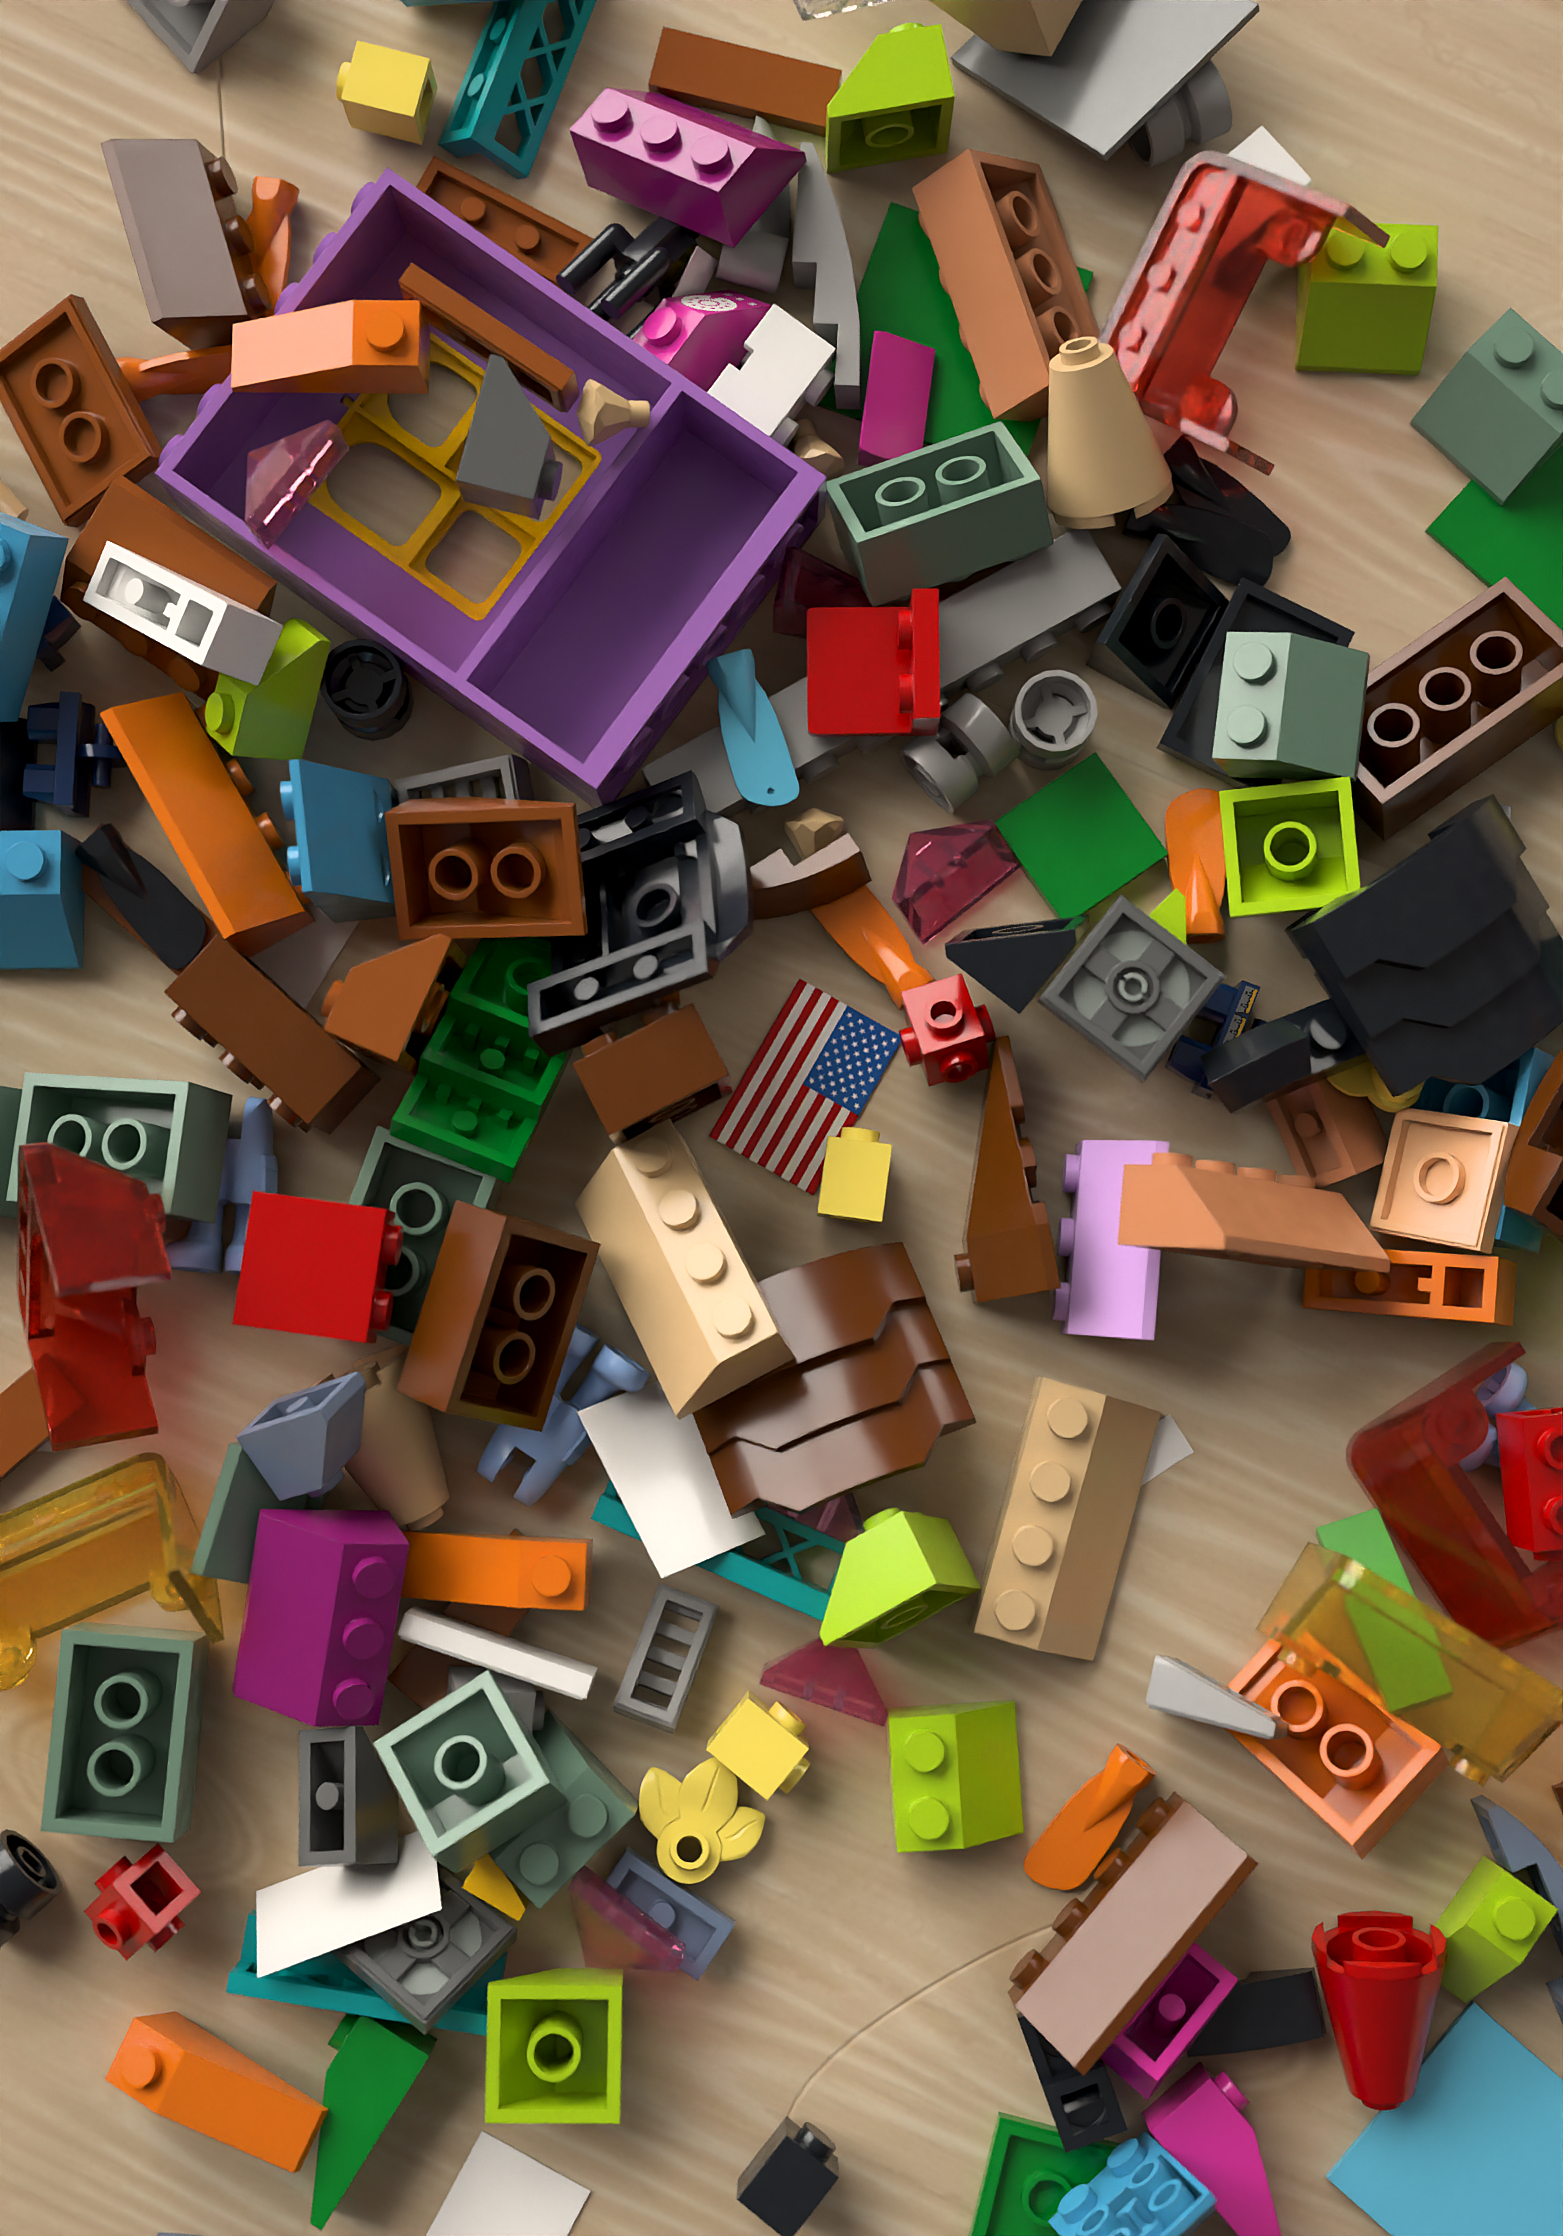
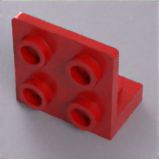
[806,588,940,737]

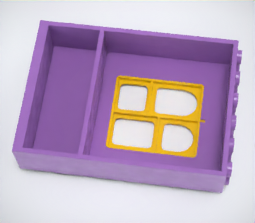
[154,167,827,808]

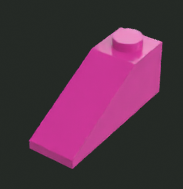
[1142,2061,1281,2236]

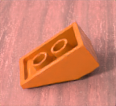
[1223,1615,1450,1860]

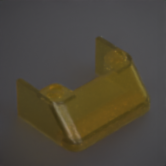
[0,1452,225,1692]
[1256,1541,1563,1787]

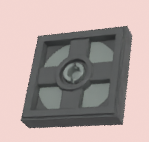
[1037,895,1226,1083]
[330,1862,517,2035]

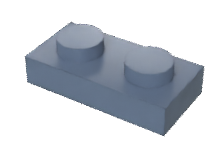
[589,1846,735,1981]

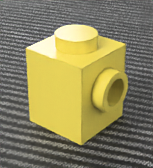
[336,40,438,145]
[817,1127,892,1225]
[706,1690,810,1801]

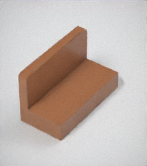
[1267,1078,1388,1189]

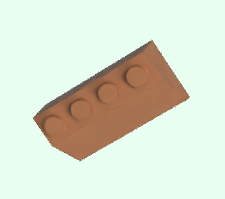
[912,149,1104,422]
[1118,1152,1391,1273]

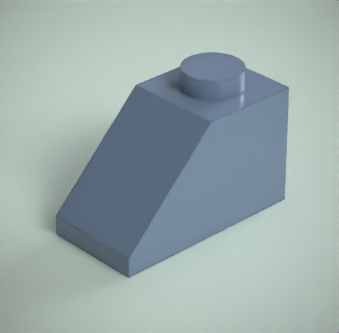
[236,1371,366,1501]

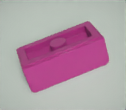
[858,331,935,466]

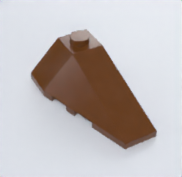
[954,1035,1061,1304]

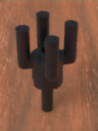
[556,216,701,340]

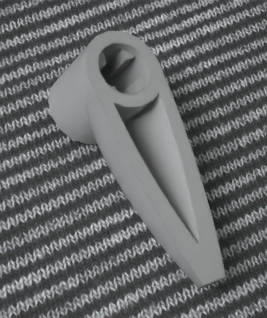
[716,115,791,295]

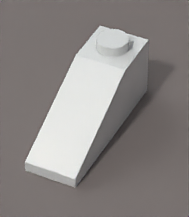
[83,541,283,686]

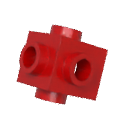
[899,973,996,1087]
[83,1843,201,1961]

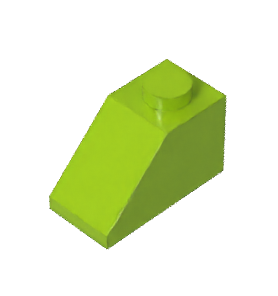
[205,618,331,761]
[1429,1855,1558,2003]

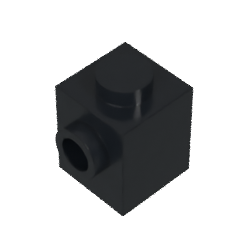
[737,2116,839,2236]

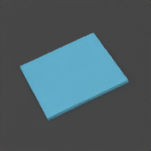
[1326,2000,1563,2236]

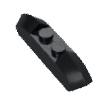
[1200,997,1370,1114]

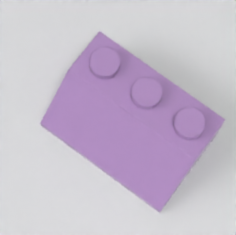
[1051,1140,1169,1341]

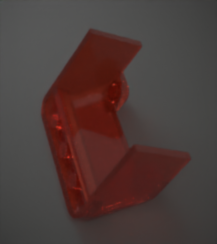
[1098,150,1391,476]
[16,1141,171,1452]
[1346,1342,1563,1653]

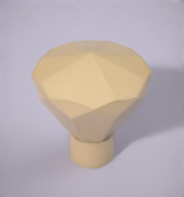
[576,379,650,446]
[792,419,845,481]
[784,808,843,861]

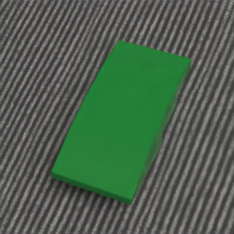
[389,936,575,1184]

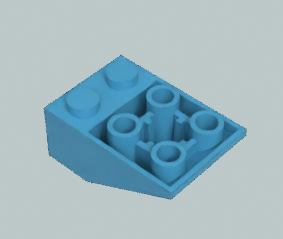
[281,759,398,923]
[1048,2131,1217,2236]

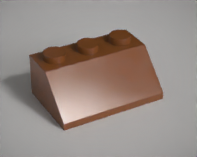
[60,474,278,702]
[321,933,469,1078]

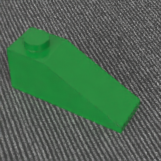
[310,2013,437,2231]

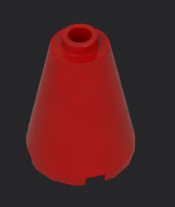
[1311,1910,1447,2111]

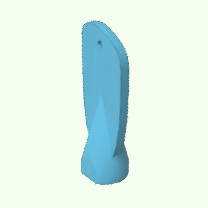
[705,649,799,807]

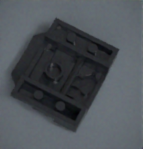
[527,770,754,1057]
[1291,794,1563,1097]

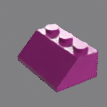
[569,87,807,248]
[232,1509,409,1727]

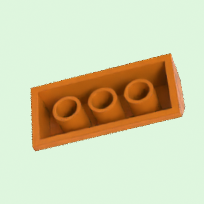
[100,692,315,958]

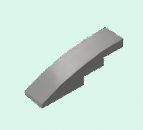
[792,142,861,410]

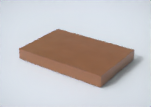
[0,294,163,528]

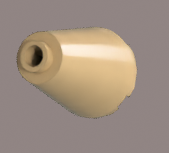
[1047,336,1173,529]
[308,1343,450,1531]

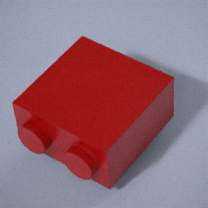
[232,1191,403,1343]
[1495,1406,1563,1561]

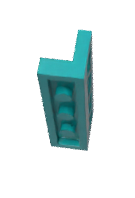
[438,0,596,179]
[591,1479,847,1622]
[226,1909,508,2036]

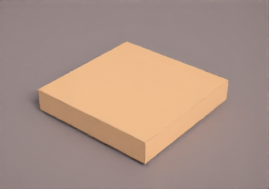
[1368,1108,1519,1254]

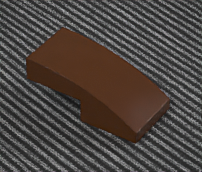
[750,833,872,920]

